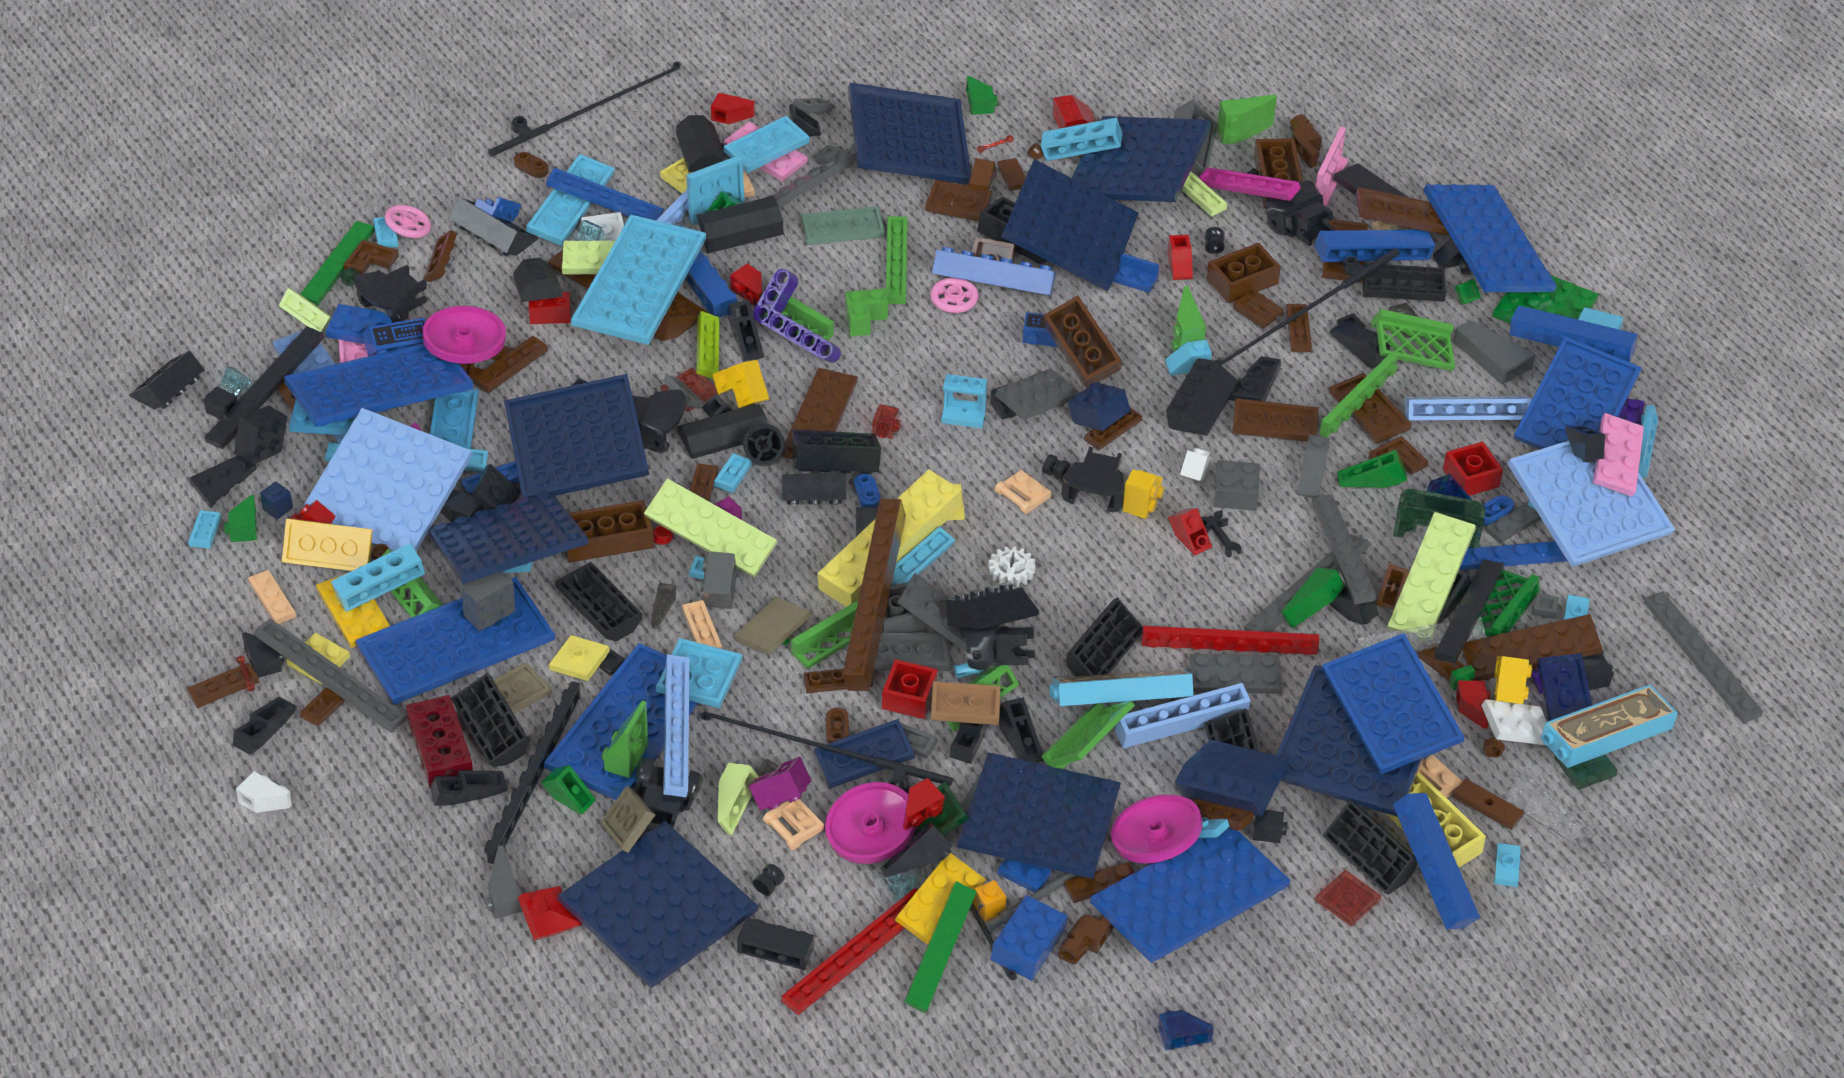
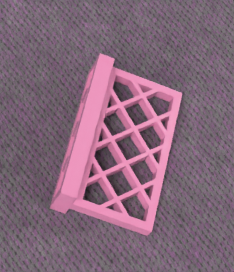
[1315,127,1348,207]

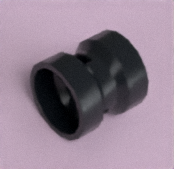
[1205,227,1225,254]
[1042,454,1071,482]
[752,864,785,896]

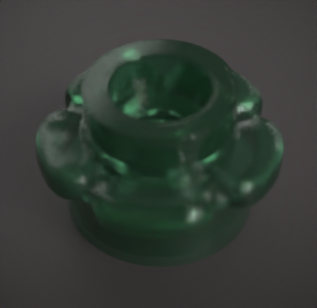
[340,268,360,287]

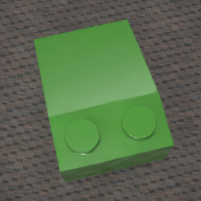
[1217,94,1277,144]
[1171,286,1206,352]
[602,700,648,778]

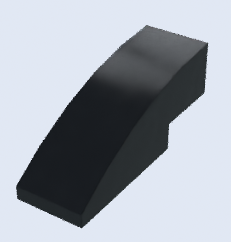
[233,696,297,755]
[950,722,989,764]
[430,770,507,806]

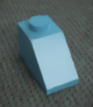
[1165,340,1212,375]

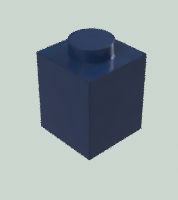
[260,481,293,520]

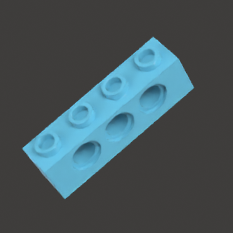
[1041,118,1122,161]
[331,543,425,612]

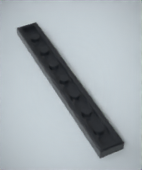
[204,326,325,449]
[1434,559,1504,663]

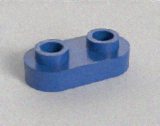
[854,474,881,507]
[1477,495,1514,526]

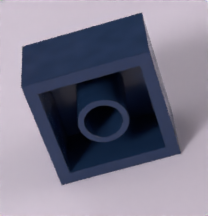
[1068,382,1131,431]

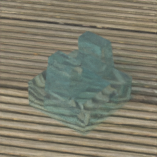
[577,220,604,241]
[221,366,250,395]
[888,872,915,903]

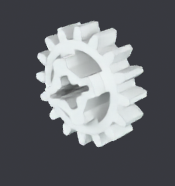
[988,546,1035,587]

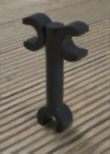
[1201,510,1241,558]

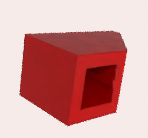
[711,93,755,125]
[1167,234,1193,280]
[730,263,762,306]
[290,500,336,524]
[1168,508,1212,556]
[1455,681,1490,728]
[903,778,945,831]

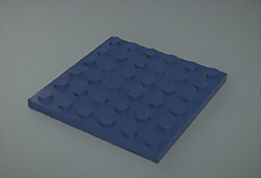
[848,82,971,184]
[1072,116,1211,202]
[1001,159,1139,291]
[504,374,650,498]
[428,491,588,584]
[1276,665,1423,817]
[957,752,1121,879]
[558,821,758,989]

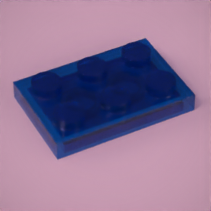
[1537,653,1592,721]

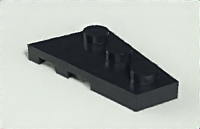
[1229,356,1281,401]
[189,456,257,508]

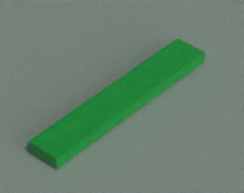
[300,221,375,306]
[904,881,977,1013]

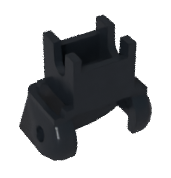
[1265,180,1334,246]
[354,265,427,323]
[632,389,686,453]
[1061,447,1124,513]
[959,624,1036,670]
[635,758,703,828]

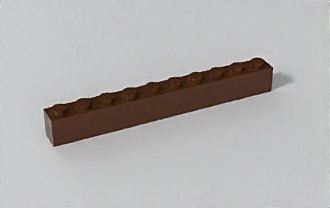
[842,499,906,691]

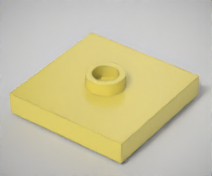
[549,635,610,681]

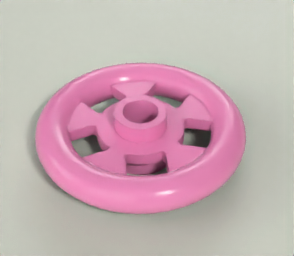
[385,205,431,238]
[930,277,979,313]

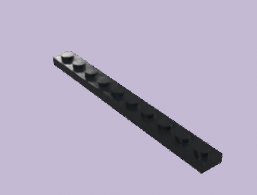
[484,681,581,864]

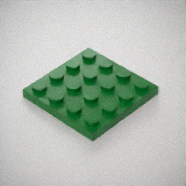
[1492,275,1599,324]

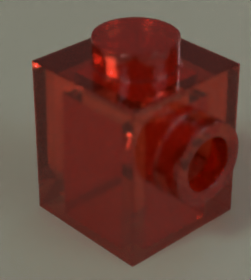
[872,404,901,439]

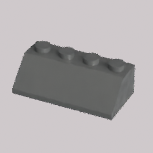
[1174,99,1217,174]

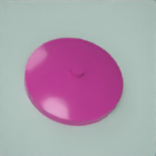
[423,306,506,364]
[825,782,916,864]
[1111,794,1203,863]

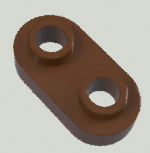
[514,152,549,178]
[826,707,849,744]

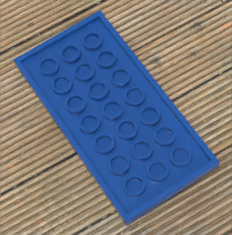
[1423,184,1557,292]
[284,343,473,427]
[356,577,555,705]
[544,643,699,800]
[1090,827,1291,963]

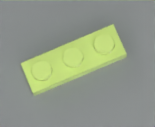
[1182,171,1227,217]
[279,288,332,335]

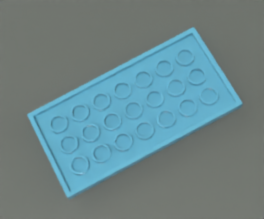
[571,215,706,345]

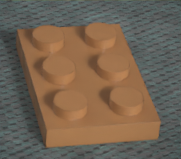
[931,681,1000,725]

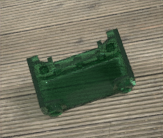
[1393,489,1486,548]

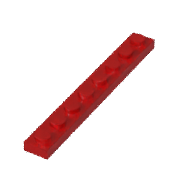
[1142,626,1319,655]
[781,888,918,1015]

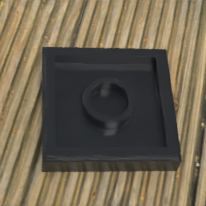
[471,464,521,510]

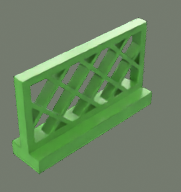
[1371,309,1455,370]
[1042,700,1135,769]

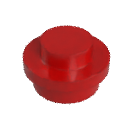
[653,525,673,545]

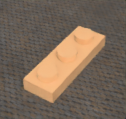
[248,570,296,624]
[682,600,722,649]

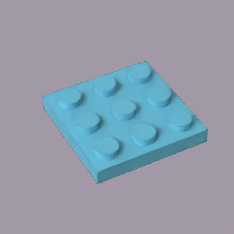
[686,156,745,225]
[656,638,743,708]

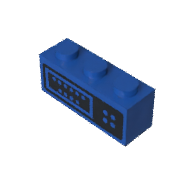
[1022,312,1058,347]
[362,318,426,356]

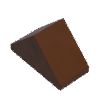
[969,158,997,190]
[1376,564,1410,610]

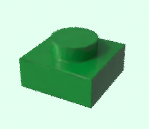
[1454,279,1481,305]
[1449,665,1475,691]

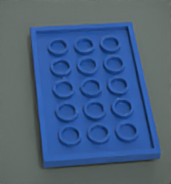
[1513,336,1642,449]
[1322,633,1464,774]

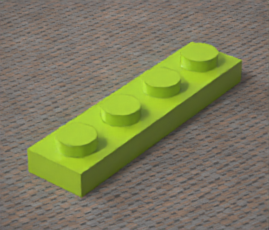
[696,311,719,379]

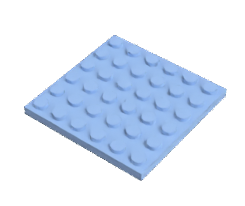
[304,408,473,552]
[1507,431,1675,567]

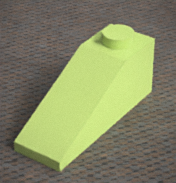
[718,763,759,835]

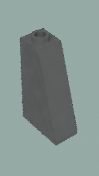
[1453,320,1535,384]

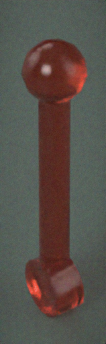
[977,135,1014,153]
[236,655,255,692]

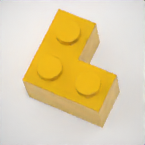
[712,360,769,408]
[1123,469,1165,519]
[1494,656,1532,704]

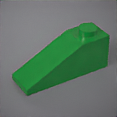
[1337,450,1407,488]
[1281,567,1345,628]

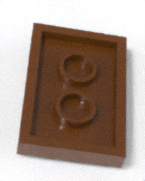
[925,180,992,221]

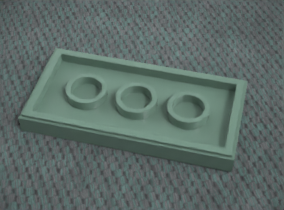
[801,206,885,245]

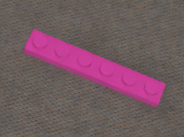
[1198,167,1301,201]

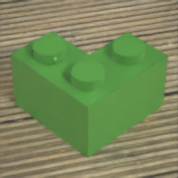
[845,289,888,336]

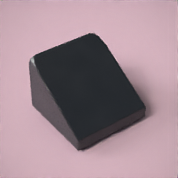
[702,393,733,417]

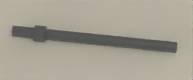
[985,873,1078,932]

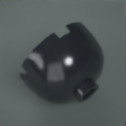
[743,423,786,467]

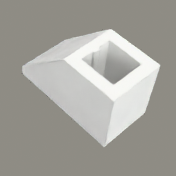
[1180,448,1215,481]
[236,771,292,813]

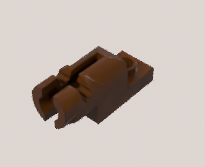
[1289,114,1322,168]
[1058,914,1114,964]

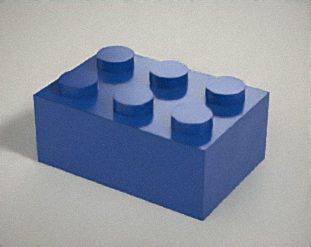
[990,895,1068,981]

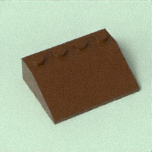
[655,292,709,341]

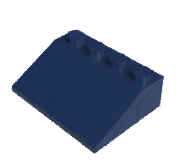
[1174,740,1290,817]

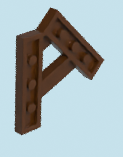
[459,336,548,393]

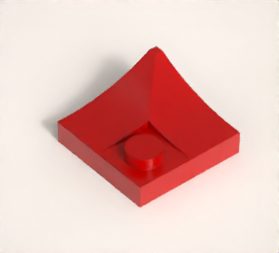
[517,886,582,941]

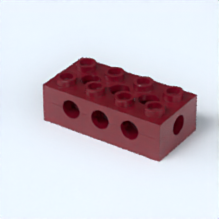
[406,695,473,789]

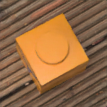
[973,880,1006,921]

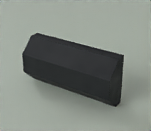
[676,115,726,172]
[697,196,784,254]
[513,257,562,302]
[1363,263,1446,302]
[677,404,768,459]
[555,562,642,642]
[1066,597,1143,677]
[451,672,530,767]
[1204,708,1259,751]
[1322,800,1417,894]

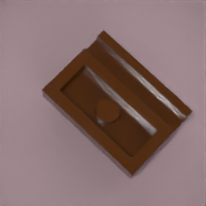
[1233,289,1283,329]

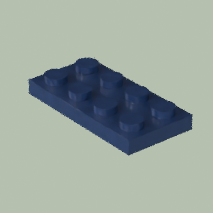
[814,719,915,789]

